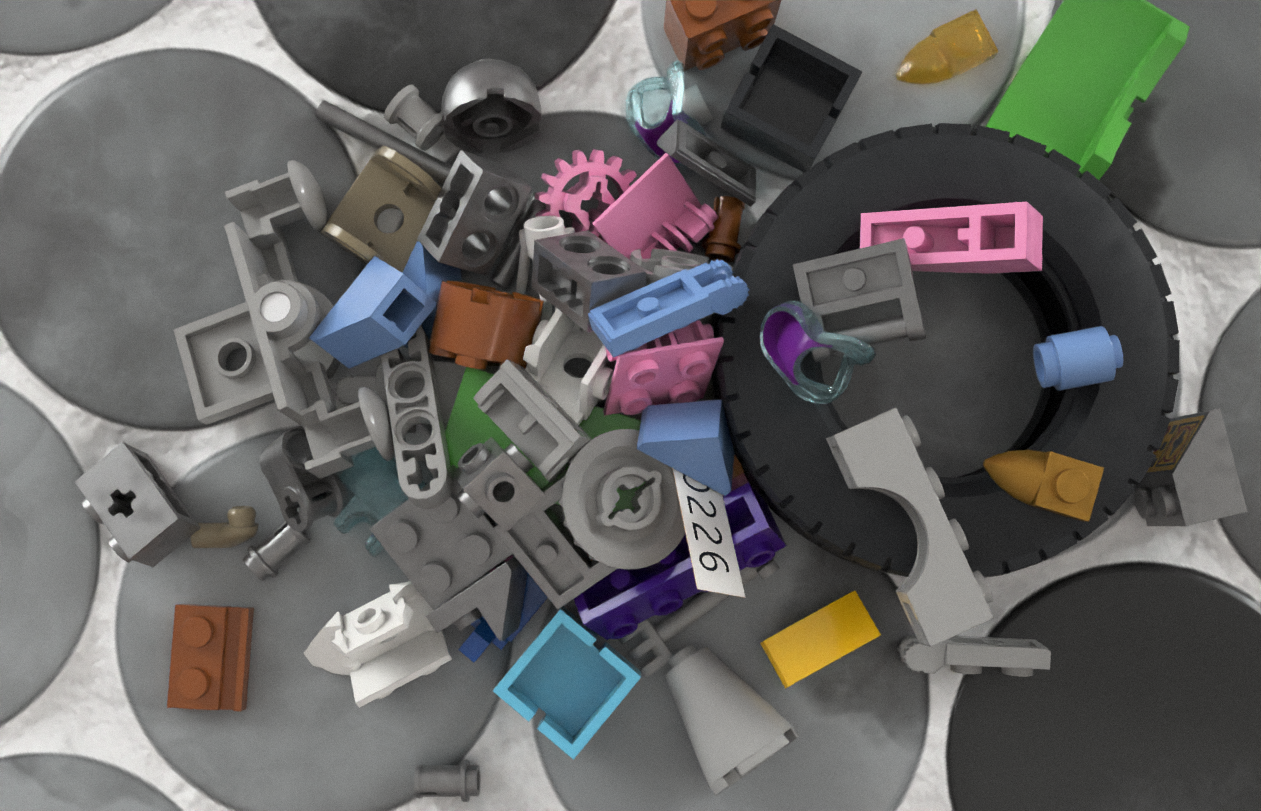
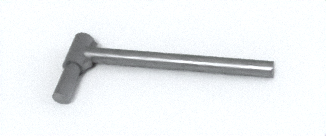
[316,100,546,290]

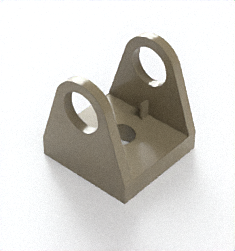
[320,146,442,272]

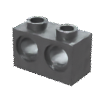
[417,150,532,276]
[531,230,647,332]

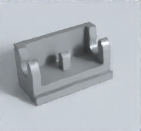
[473,359,592,482]

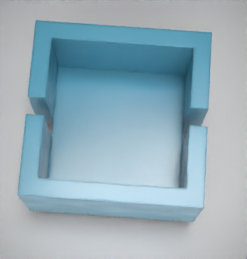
[493,606,641,760]

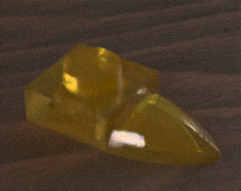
[896,9,999,84]

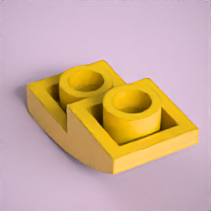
[760,591,881,689]

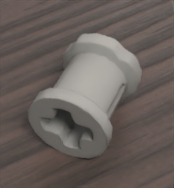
[384,85,444,151]

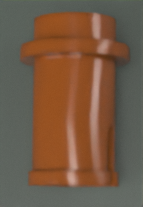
[702,196,745,263]

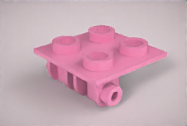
[592,153,718,259]
[603,320,724,415]

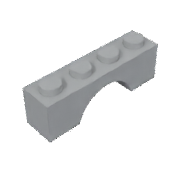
[826,408,994,647]

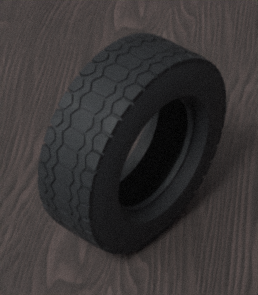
[712,123,1180,578]

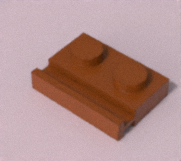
[167,604,254,712]

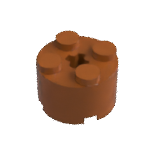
[429,280,544,369]

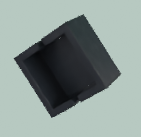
[721,24,862,173]

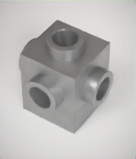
[452,437,546,533]

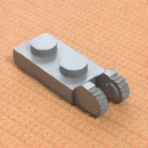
[897,634,1051,677]

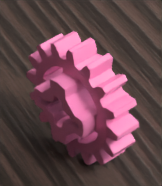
[534,149,637,242]

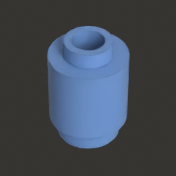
[1033,326,1123,391]

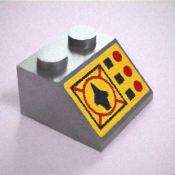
[1134,408,1248,526]

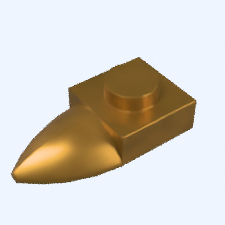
[983,450,1104,522]

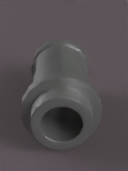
[243,521,311,581]
[414,760,481,802]

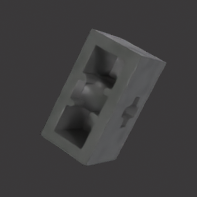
[75,442,201,567]

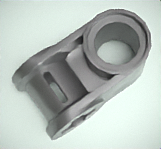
[260,426,349,532]

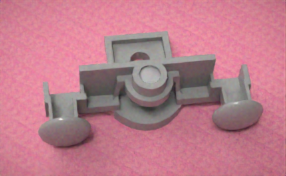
[174,160,395,478]

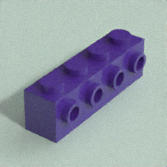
[574,482,787,640]

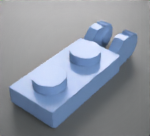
[588,259,750,358]

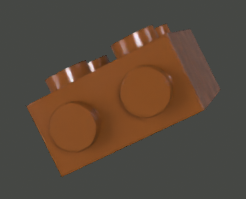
[664,0,781,71]

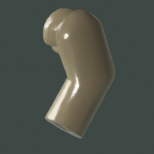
[191,506,259,548]

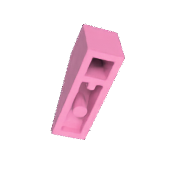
[860,202,1043,274]

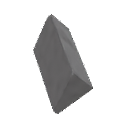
[657,119,756,207]

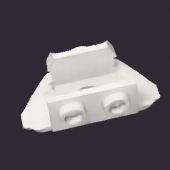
[523,307,617,425]
[303,581,457,708]

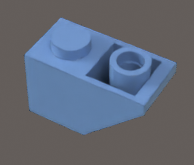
[309,256,438,369]

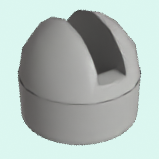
[673,84,714,128]

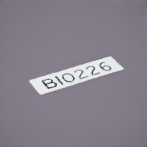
[672,468,746,598]

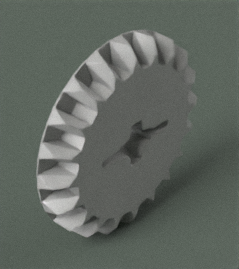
[558,429,685,570]

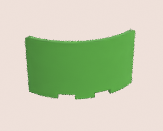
[985,0,1190,180]

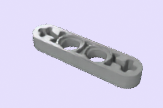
[381,325,453,509]

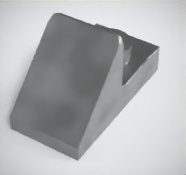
[426,557,528,641]

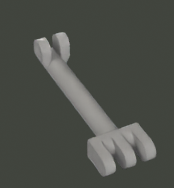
[618,559,780,677]

